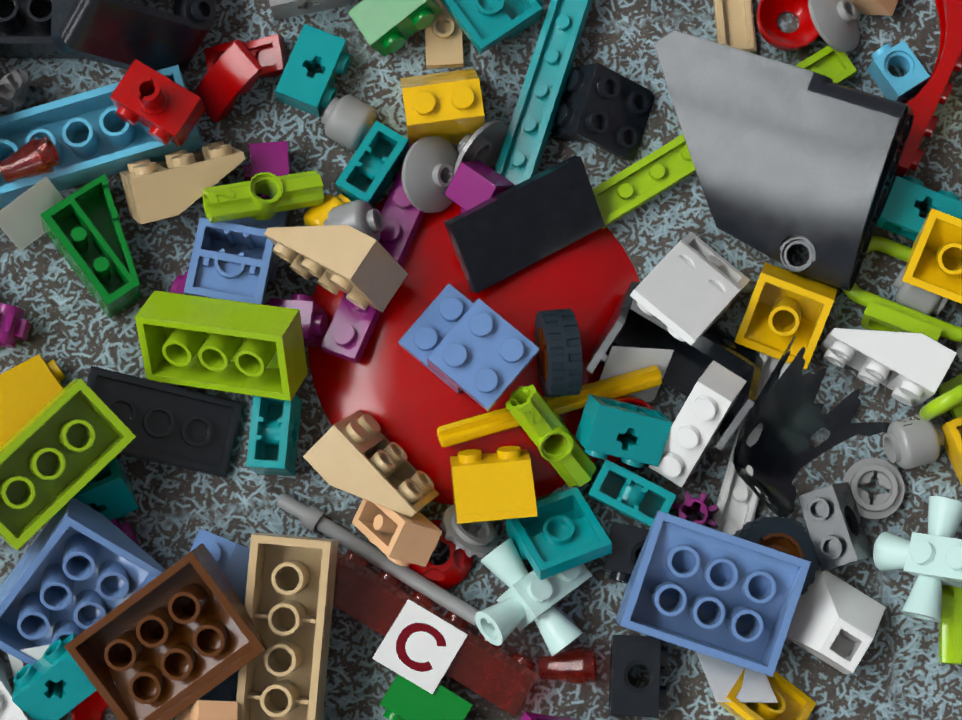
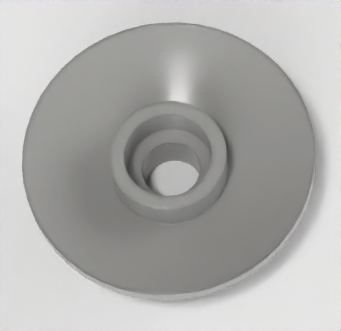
[808,0,860,53]
[454,120,507,175]
[402,136,458,213]

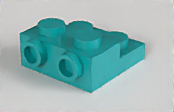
[440,0,543,55]
[506,487,612,580]

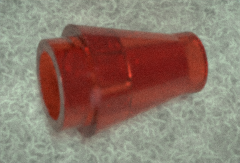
[0,136,60,183]
[539,646,597,686]

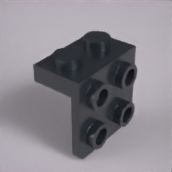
[551,62,654,160]

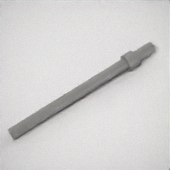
[277,492,479,626]

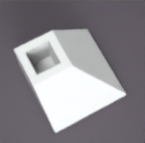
[786,566,886,674]

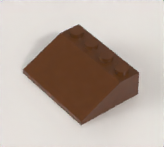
[64,543,267,720]

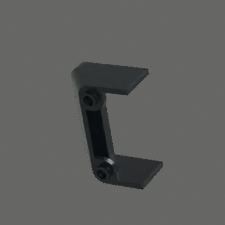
[51,0,216,74]
[586,282,763,450]

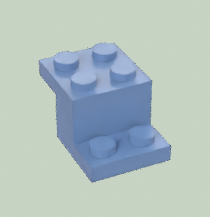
[184,210,289,305]
[398,284,540,411]

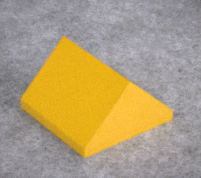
[902,208,962,304]
[717,668,816,720]

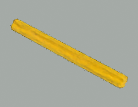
[437,365,662,447]

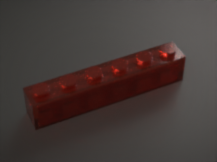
[333,549,539,716]

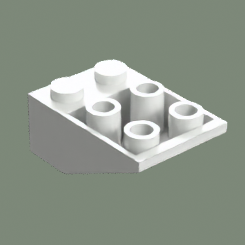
[630,232,750,346]
[818,328,957,406]

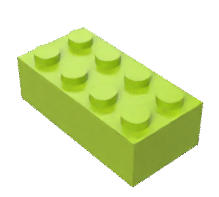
[135,290,308,401]
[0,378,136,550]

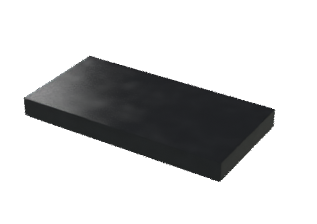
[444,155,605,294]
[86,366,243,478]

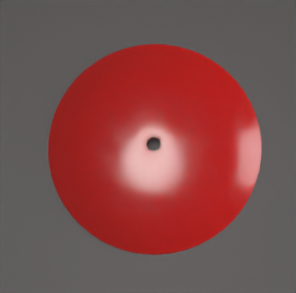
[308,197,640,505]

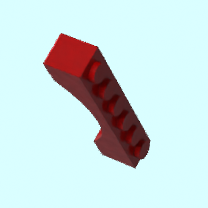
[895,0,962,178]

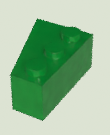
[40,173,141,319]

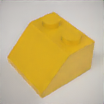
[734,262,837,370]
[450,446,537,524]

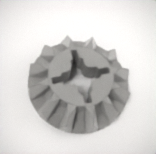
[0,68,31,117]
[842,458,905,520]
[439,505,498,559]

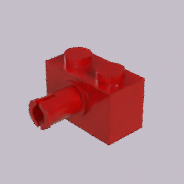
[110,59,206,147]

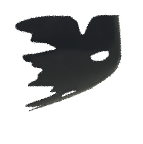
[733,336,890,518]

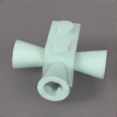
[873,496,962,622]
[475,538,592,657]

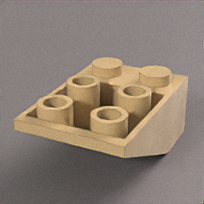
[119,141,245,224]
[264,225,408,312]
[303,410,439,517]

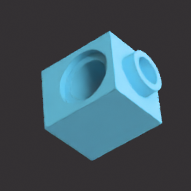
[867,40,930,102]

